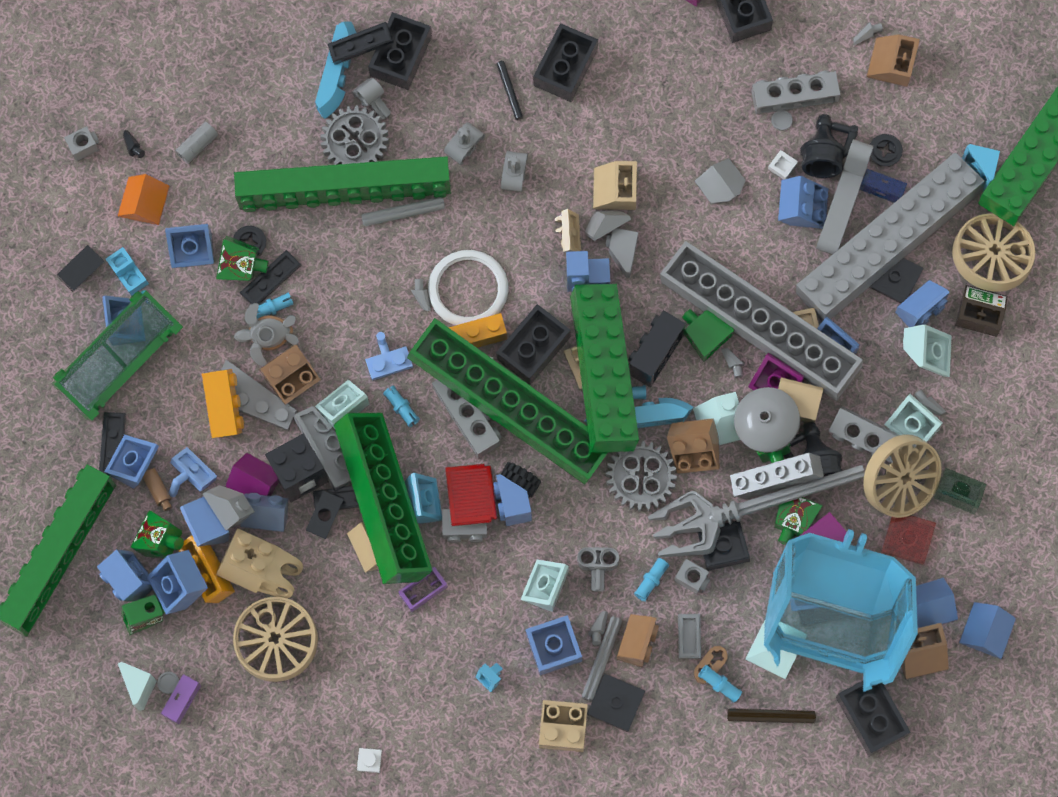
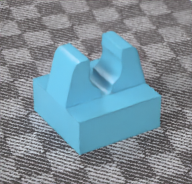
[475,663,503,692]

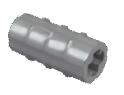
[175,121,218,164]

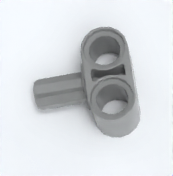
[352,78,391,120]
[444,122,485,165]
[501,151,528,192]
[577,547,619,592]

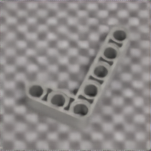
[816,139,874,255]

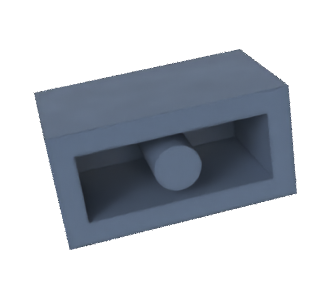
[240,493,288,532]

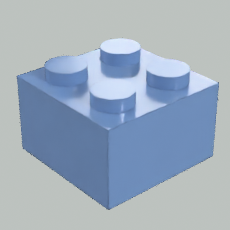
[97,550,153,602]
[147,550,208,615]
[525,615,582,676]

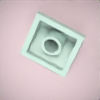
[315,380,369,430]
[884,394,943,442]
[521,559,569,612]
[118,662,157,711]

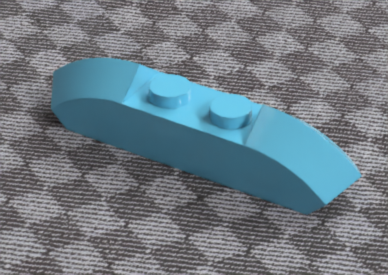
[315,22,356,119]
[584,398,693,428]

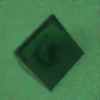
[934,468,986,515]

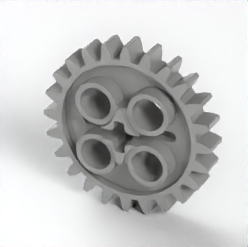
[320,105,389,165]
[606,441,677,512]

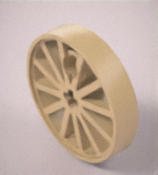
[952,213,1035,292]
[863,435,941,518]
[233,597,318,682]

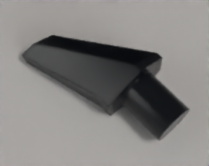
[123,130,145,158]

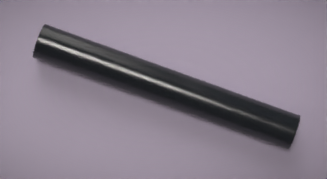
[496,61,524,120]

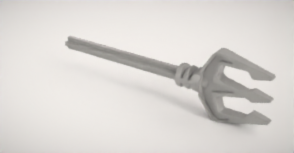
[648,465,865,557]

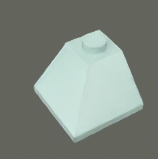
[903,325,952,377]
[693,392,741,445]
[745,620,806,679]

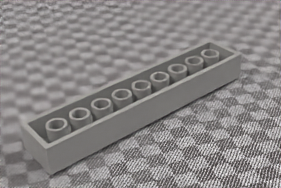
[796,152,985,321]
[660,241,863,401]

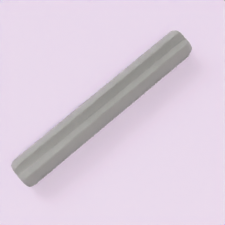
[362,197,445,226]
[582,616,622,701]

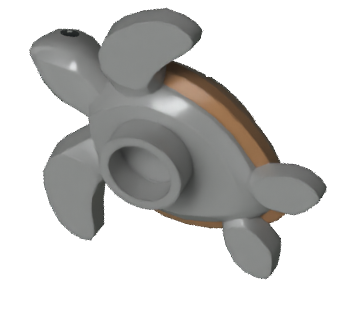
[234,303,299,366]

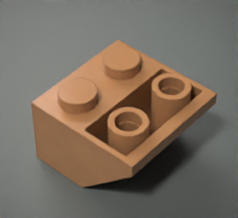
[867,34,920,87]
[259,344,321,405]
[667,418,720,474]
[617,614,659,667]
[901,623,949,680]

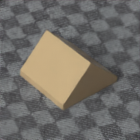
[778,378,824,423]

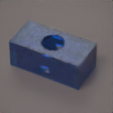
[860,169,907,203]

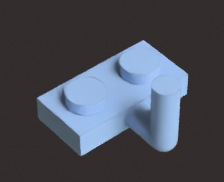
[365,332,413,381]
[168,447,217,497]

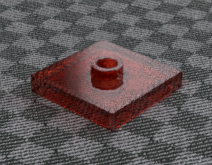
[881,515,936,565]

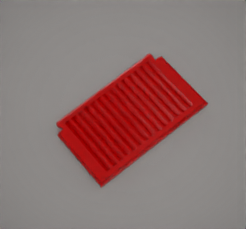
[445,464,497,526]

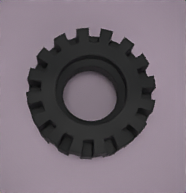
[501,462,541,498]

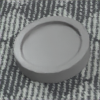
[771,110,793,131]
[157,672,180,694]

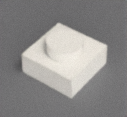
[768,150,798,179]
[357,748,382,773]

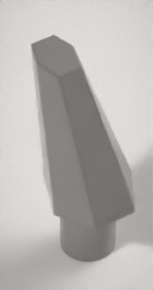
[853,22,883,46]
[411,279,431,311]
[721,348,745,378]
[914,390,946,416]
[588,611,608,646]

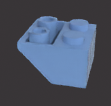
[778,176,828,229]
[895,280,950,327]
[493,474,532,526]

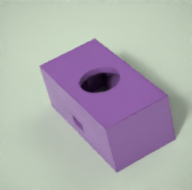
[398,567,448,612]
[161,674,201,724]

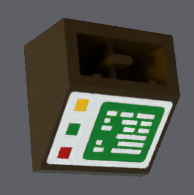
[955,285,1008,337]

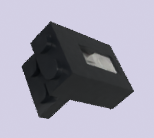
[265,433,329,503]

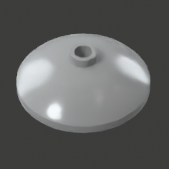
[734,387,800,453]

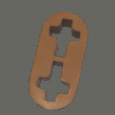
[694,646,728,684]

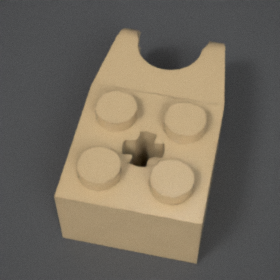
[216,528,303,598]

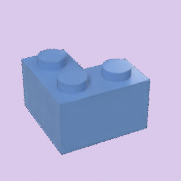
[566,251,610,292]

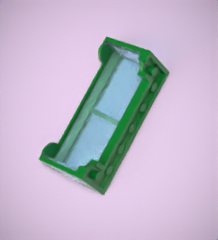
[51,290,183,421]

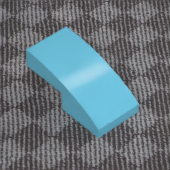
[106,247,149,296]

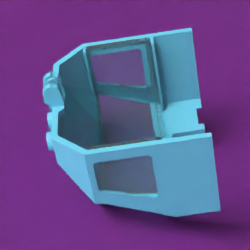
[764,529,918,692]

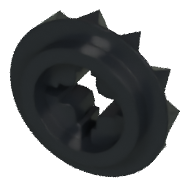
[870,134,903,167]
[233,226,266,256]

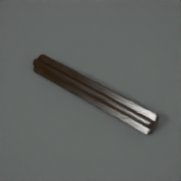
[727,708,816,724]

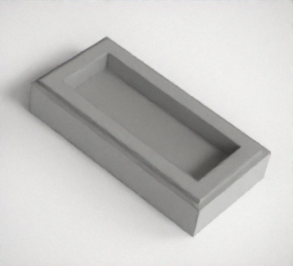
[678,614,701,659]

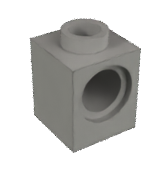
[64,126,100,161]
[674,559,710,594]

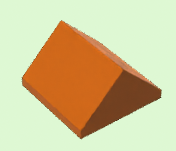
[118,174,170,225]

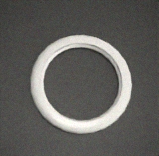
[428,250,509,325]

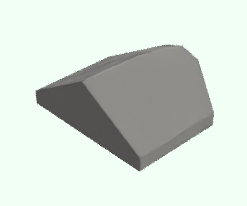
[695,158,746,204]
[584,211,631,241]

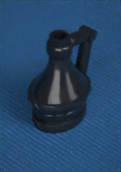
[800,114,858,178]
[784,422,843,477]

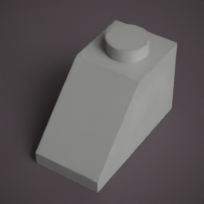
[606,228,638,278]
[203,485,255,531]

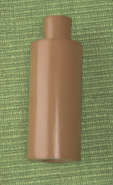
[142,468,172,511]

